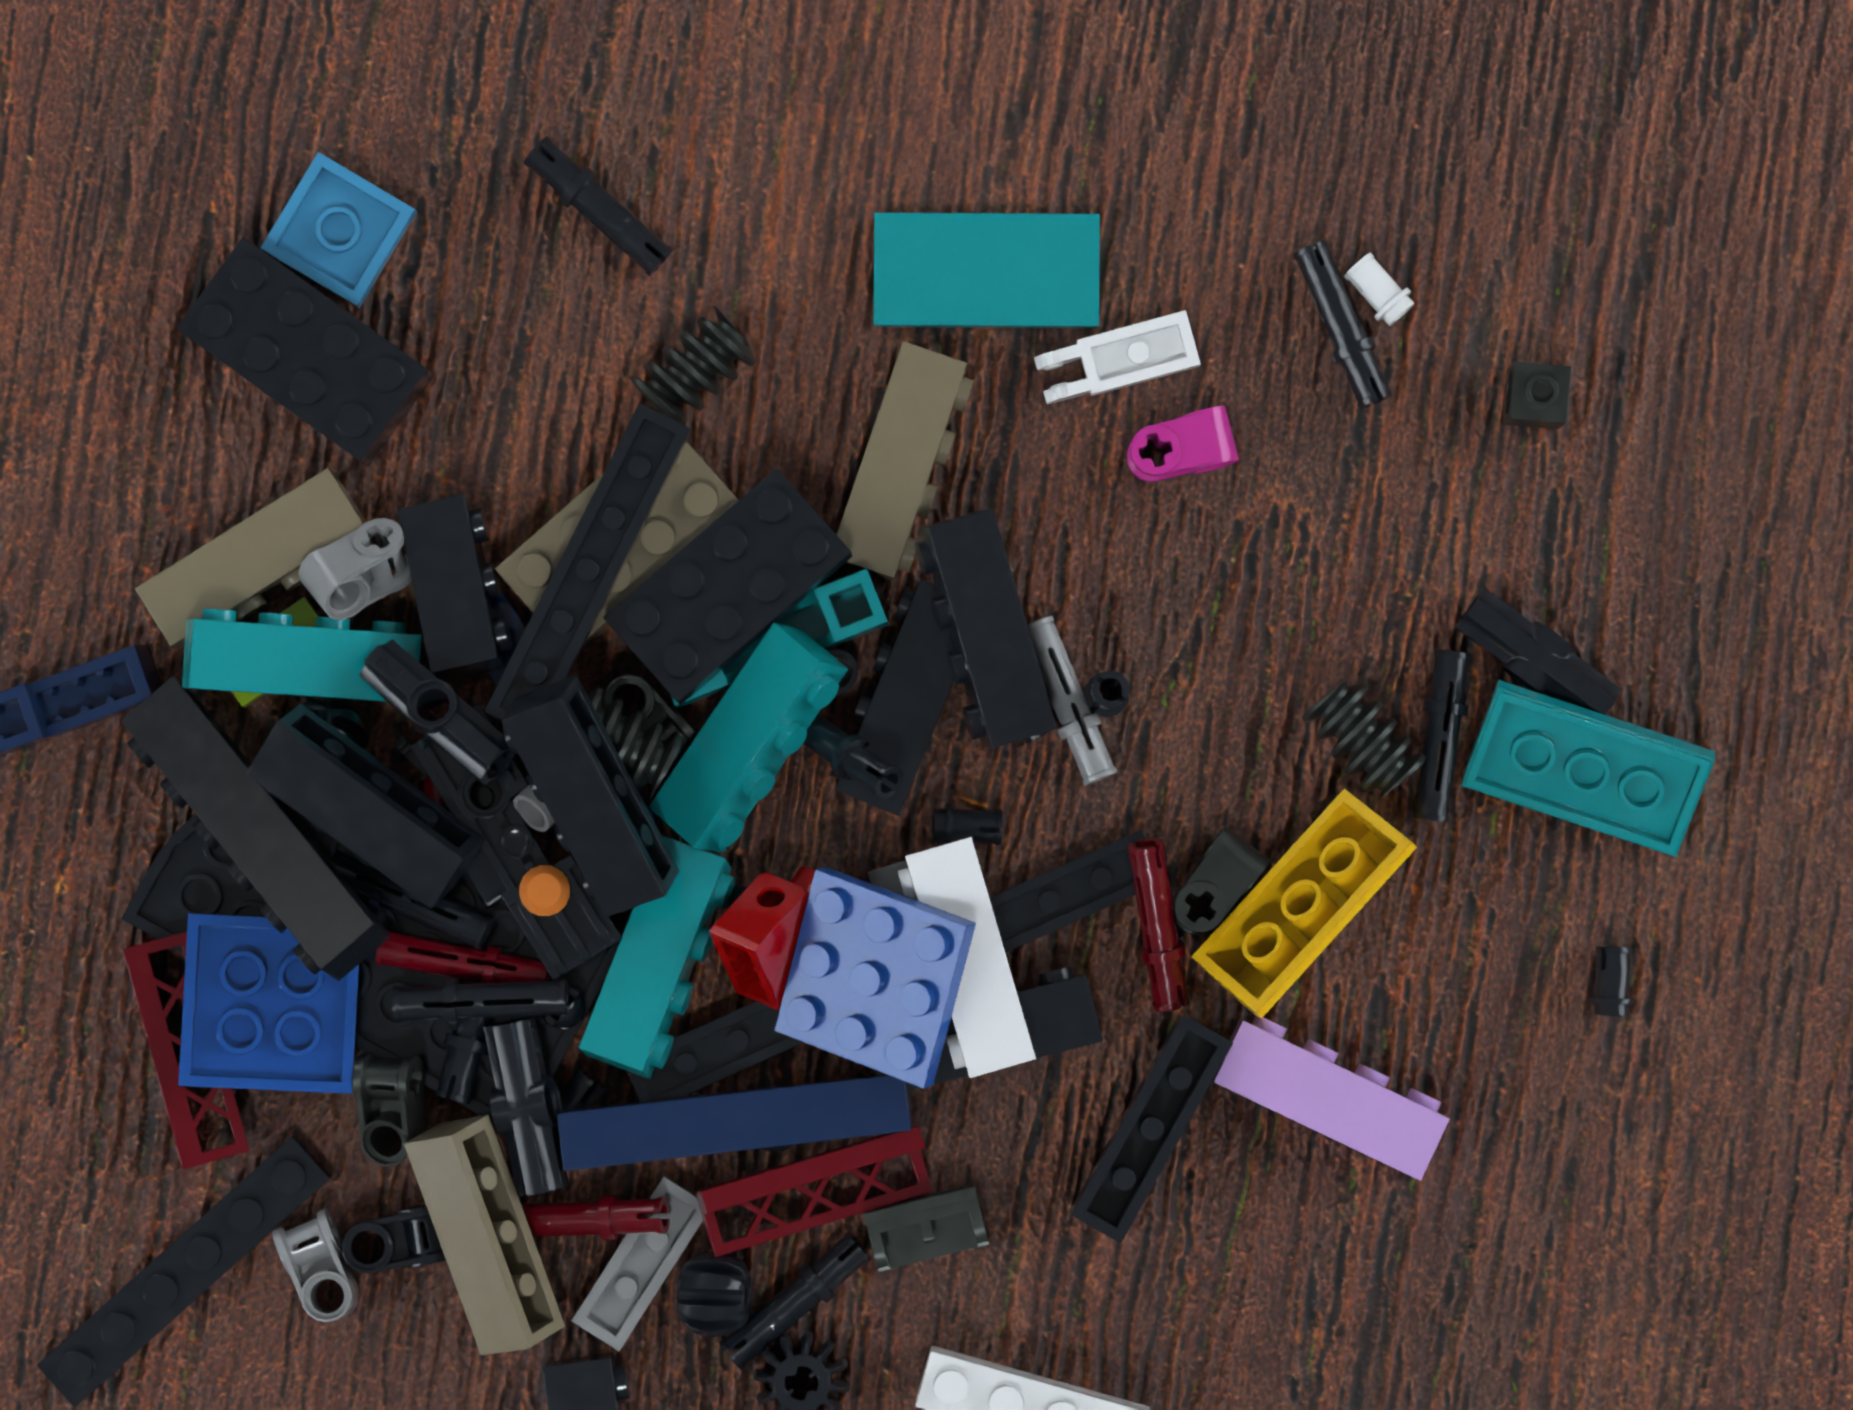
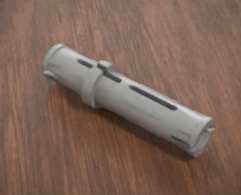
[1027,615,1118,786]

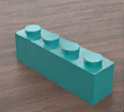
[182,609,422,702]
[649,622,848,853]
[579,835,735,1079]

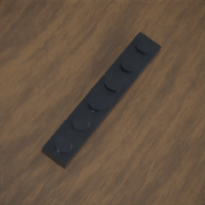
[484,403,692,720]
[37,1135,332,1408]

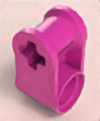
[1126,406,1240,482]

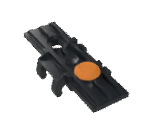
[411,704,622,981]

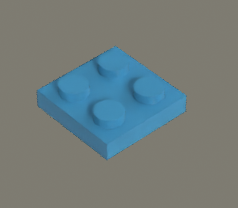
[260,152,417,309]

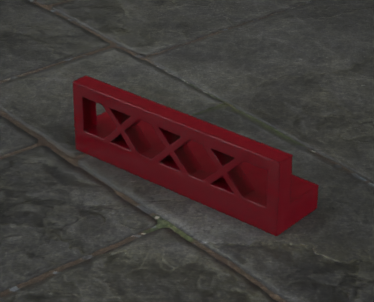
[123,931,250,1170]
[695,1126,932,1257]

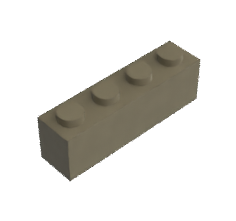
[837,341,974,581]
[135,468,365,649]
[404,1114,565,1355]

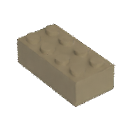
[495,441,739,653]

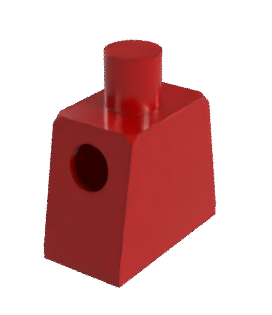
[709,866,815,1011]

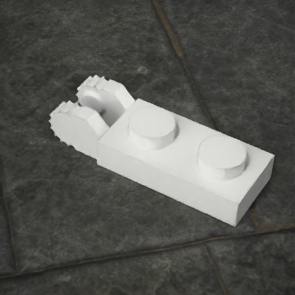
[1034,310,1201,404]

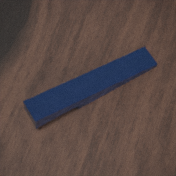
[0,645,162,757]
[557,1075,912,1171]

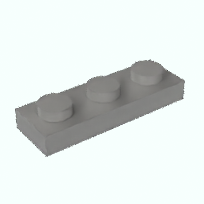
[571,1175,703,1351]

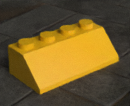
[1191,788,1417,1018]

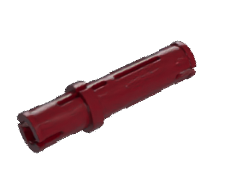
[1127,838,1189,1012]
[376,930,550,983]
[521,1195,670,1240]

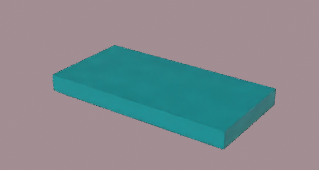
[873,213,1100,328]
[1461,680,1716,857]

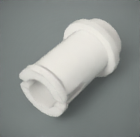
[1343,252,1415,326]

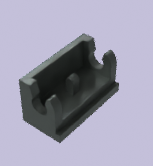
[864,1183,989,1272]

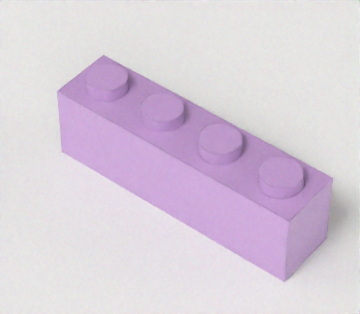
[1212,1016,1450,1181]

